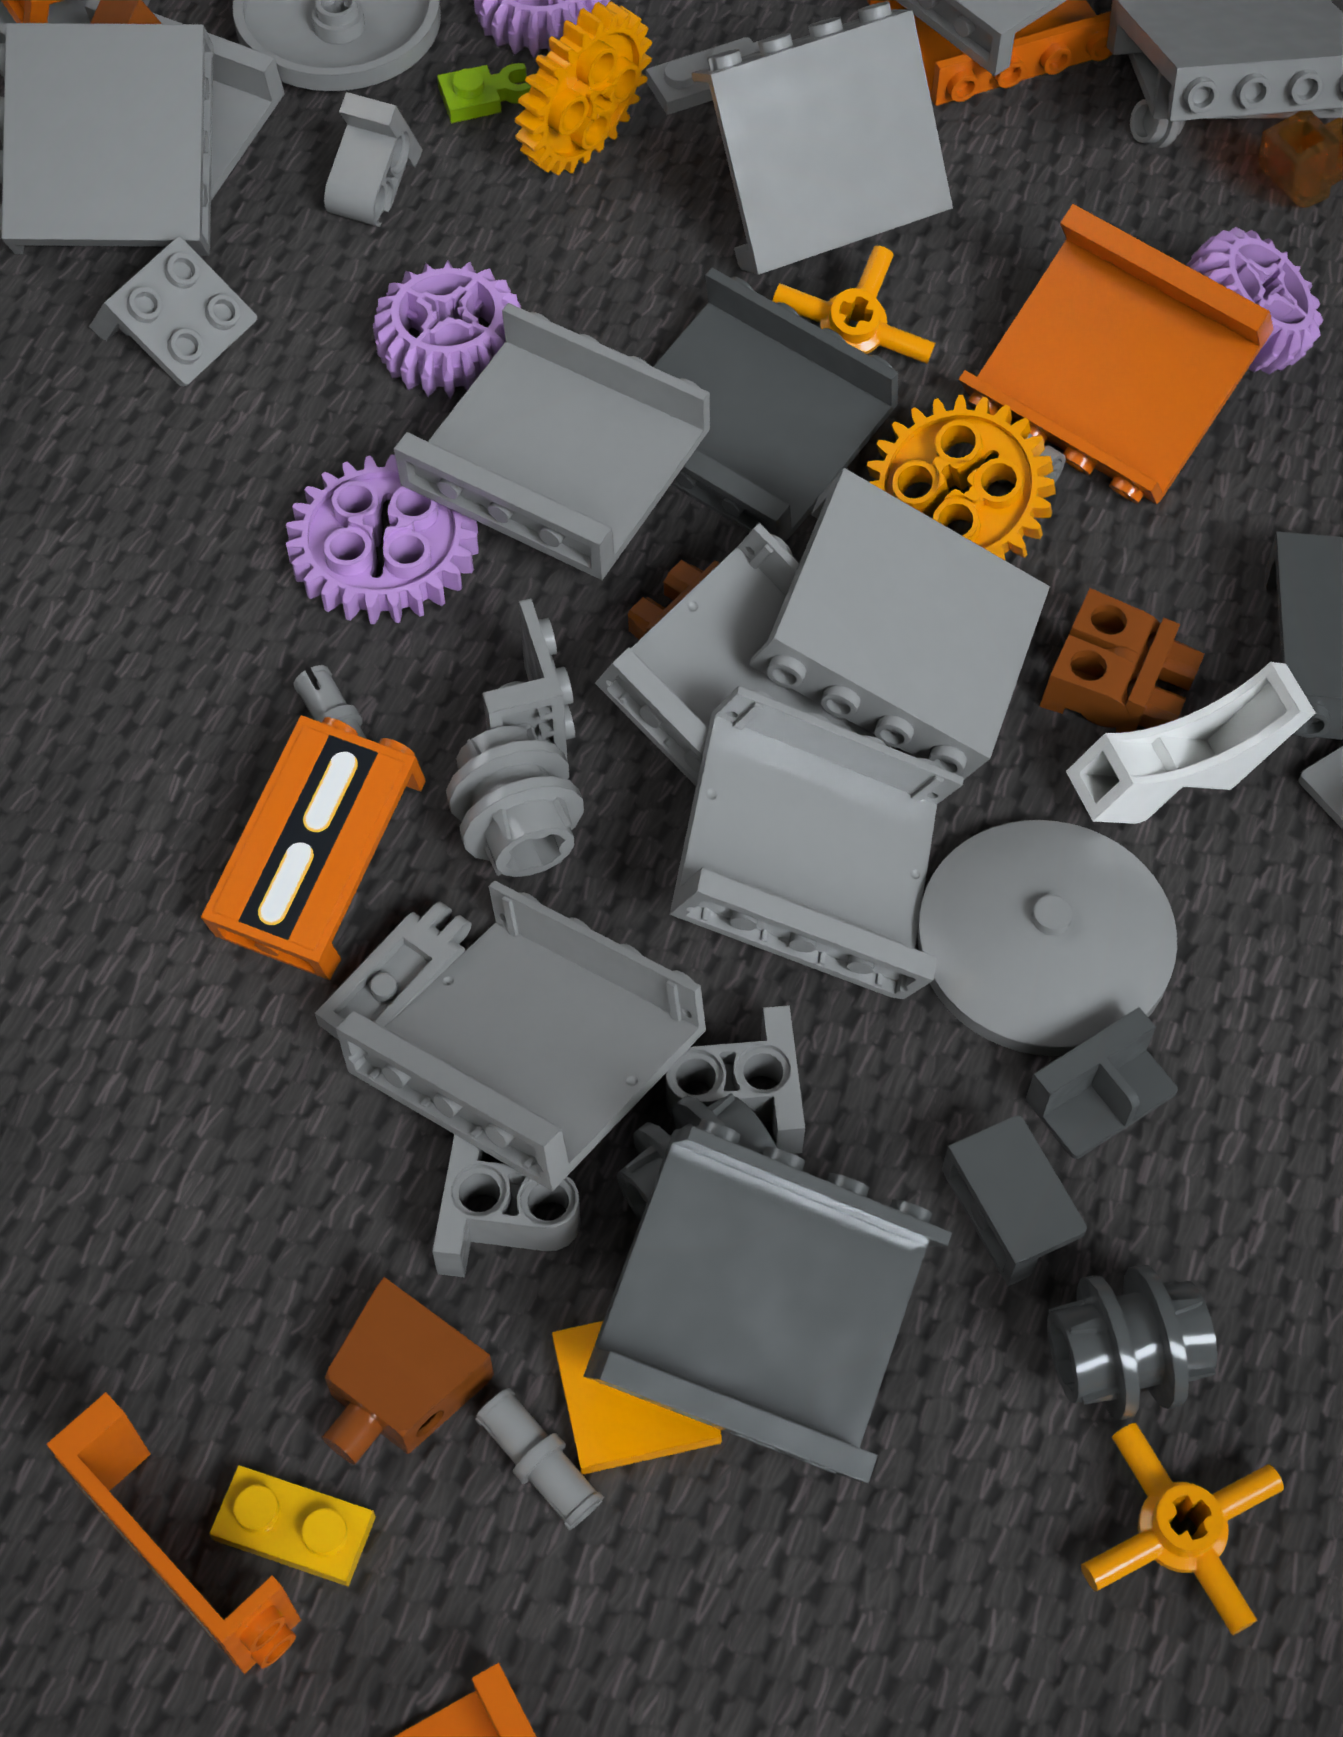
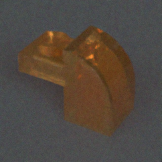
[1259,110,1343,208]

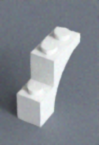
[1066,662,1316,824]

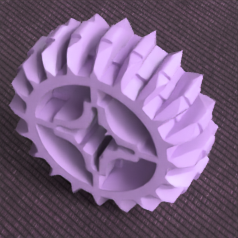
[474,0,610,58]
[1186,227,1323,375]
[373,260,521,400]

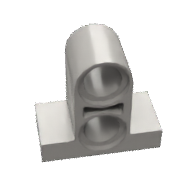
[324,92,423,227]
[666,1005,805,1154]
[432,1134,581,1277]

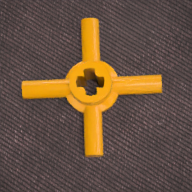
[772,246,936,364]
[1081,1422,1284,1635]

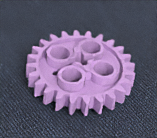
[286,455,479,624]

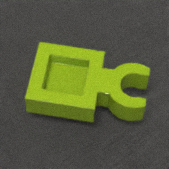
[437,63,531,123]

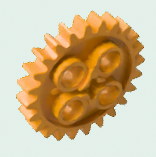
[515,1,652,175]
[867,395,1056,561]

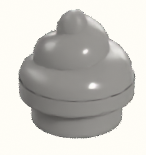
[1130,99,1185,149]

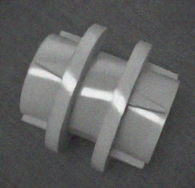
[446,726,584,877]

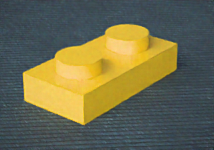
[209,1465,376,1587]

